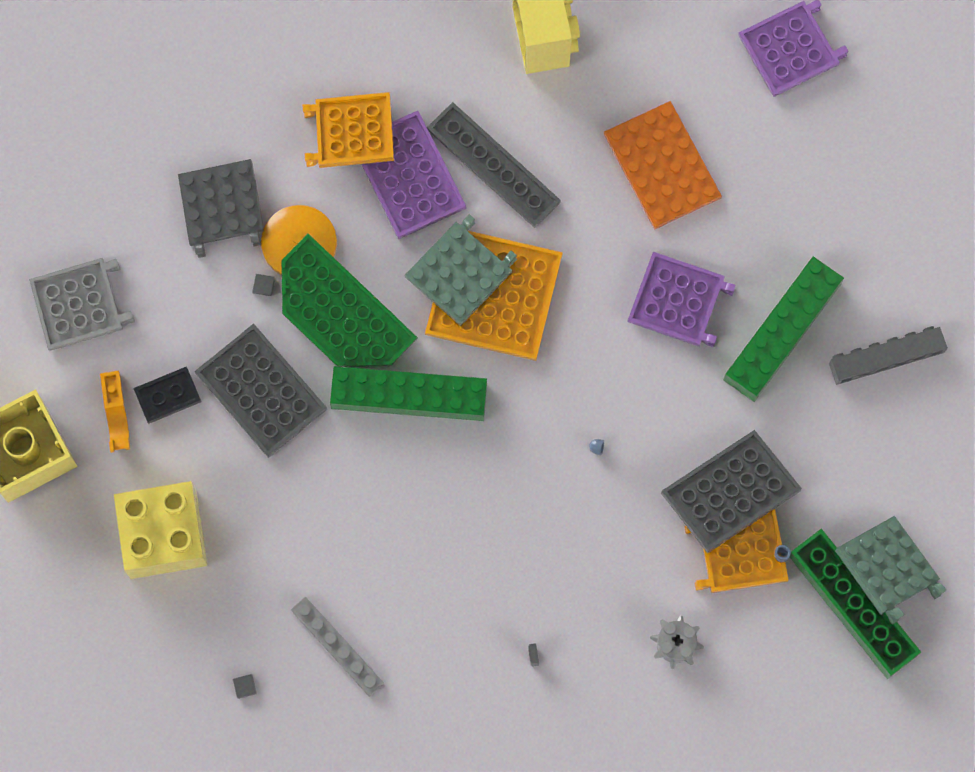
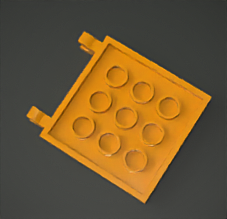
[302,92,394,168]
[684,509,789,593]

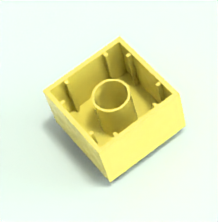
[512,0,580,74]
[0,389,78,503]
[114,481,208,579]

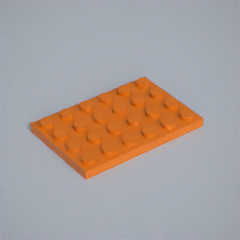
[604,101,722,230]

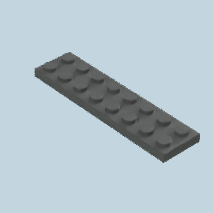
[427,102,561,228]

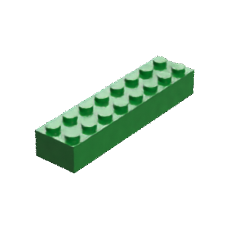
[723,256,844,402]
[330,366,487,421]
[790,528,921,679]

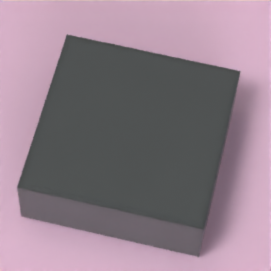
[252,274,275,296]
[528,643,539,666]
[233,674,257,699]

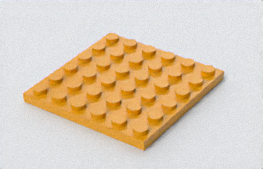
[425,231,563,361]

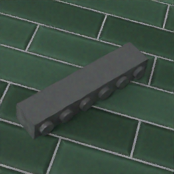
[829,326,948,385]

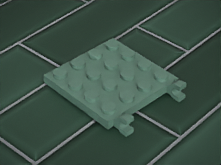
[405,214,517,326]
[835,516,946,624]

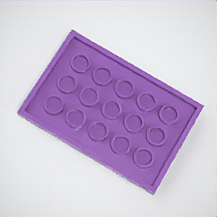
[361,111,466,239]

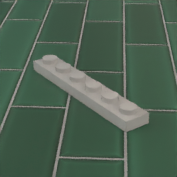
[291,597,384,697]

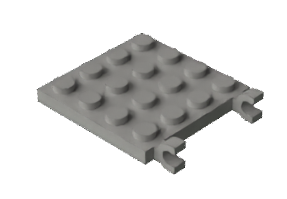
[29,258,135,351]

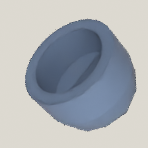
[589,439,604,455]
[774,545,791,562]

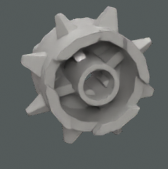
[650,616,704,669]

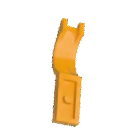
[100,370,130,453]

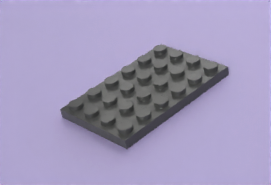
[194,323,327,458]
[661,430,802,553]

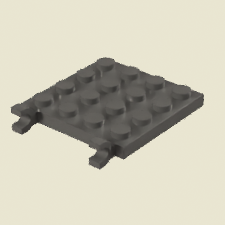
[178,159,264,258]

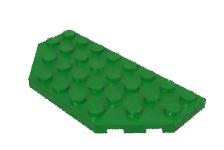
[281,234,418,367]

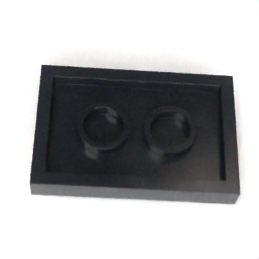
[133,366,201,424]

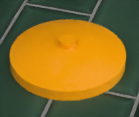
[261,205,337,275]

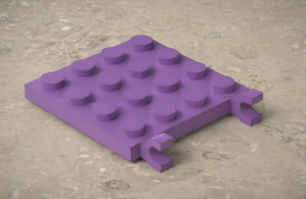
[738,0,849,97]
[628,252,736,348]

